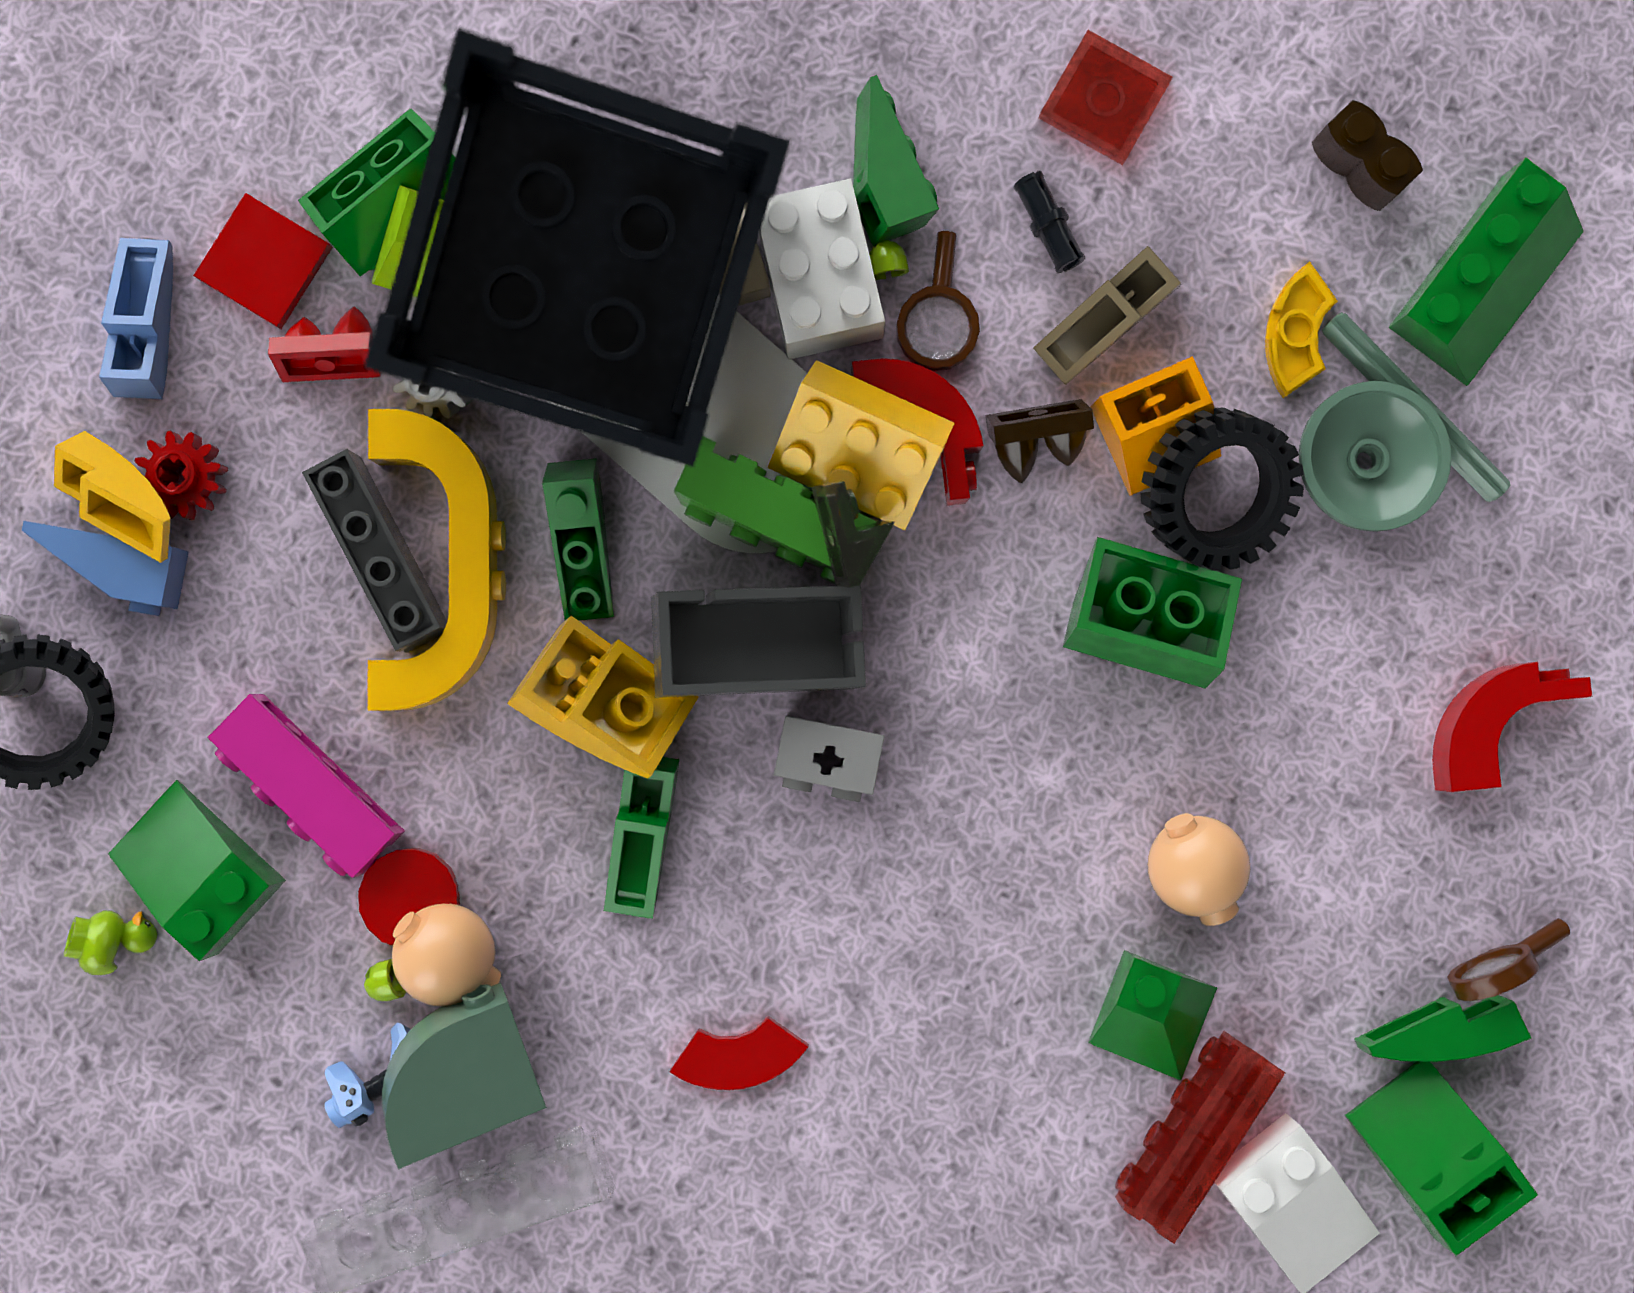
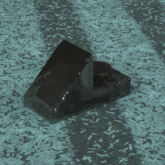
[811,481,894,588]

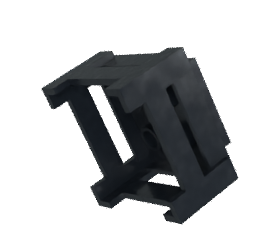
[364,27,791,467]

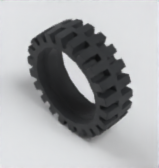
[0,634,115,790]

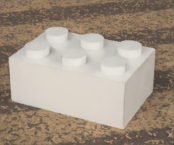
[759,178,885,360]

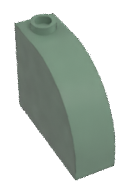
[382,983,547,1170]

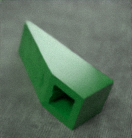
[853,75,939,247]
[542,458,614,621]

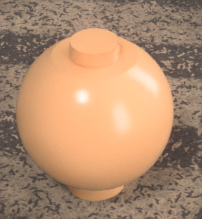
[1147,813,1250,926]
[392,904,501,1006]

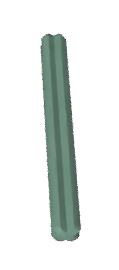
[1322,312,1511,502]

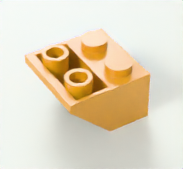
[1090,356,1221,496]

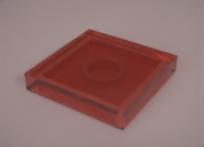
[1038,30,1173,165]

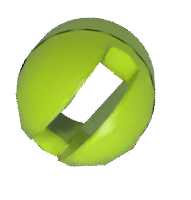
[869,240,909,280]
[364,959,406,1001]

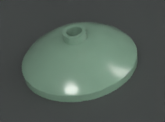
[1299,381,1451,532]

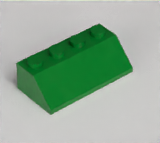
[1388,157,1584,386]

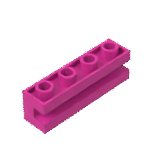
[207,694,405,878]

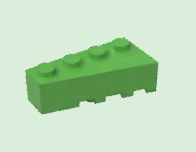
[674,436,887,586]

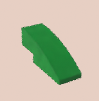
[603,757,680,919]
[1354,995,1532,1062]

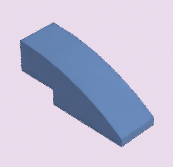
[99,238,173,399]

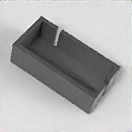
[651,585,866,698]

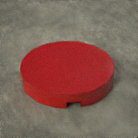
[358,848,460,946]

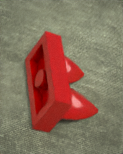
[268,306,381,382]

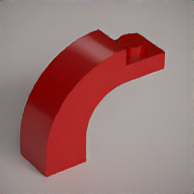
[851,358,984,506]
[1432,662,1592,792]

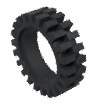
[1140,408,1304,571]

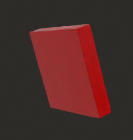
[193,193,333,329]

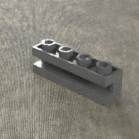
[302,449,447,653]

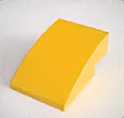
[507,616,699,779]

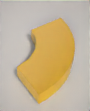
[1265,261,1338,398]

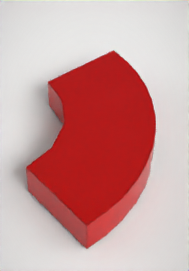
[669,1016,809,1090]

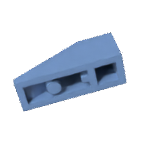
[22,521,189,616]

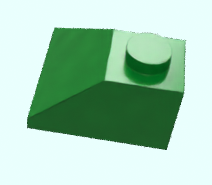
[1088,950,1217,1080]

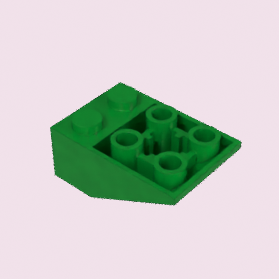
[1345,1061,1538,1256]

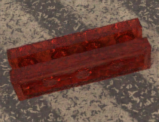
[1115,1030,1286,1244]

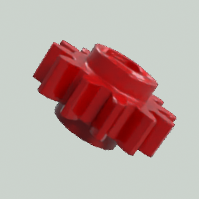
[134,430,228,520]

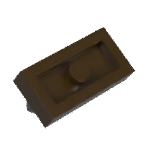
[985,399,1094,483]

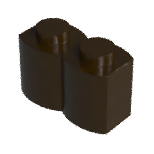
[1312,100,1423,211]

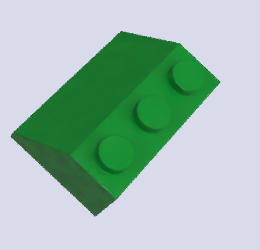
[298,108,455,277]
[1063,537,1242,689]

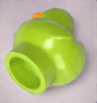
[64,910,157,976]

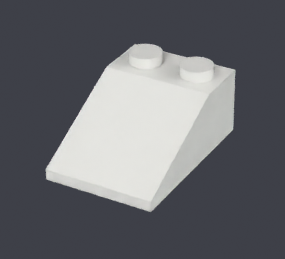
[1208,1113,1380,1293]

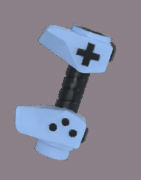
[325,1023,411,1128]

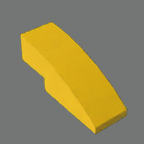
[54,431,171,563]

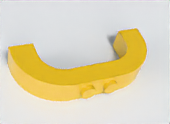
[368,409,506,711]

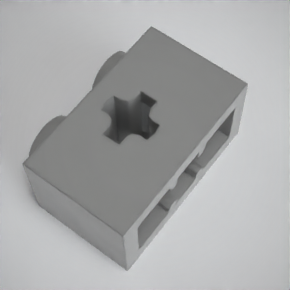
[774,716,885,802]

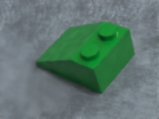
[108,780,286,962]

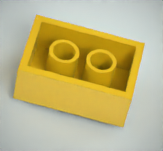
[767,360,954,530]

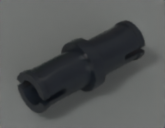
[1014,171,1086,273]

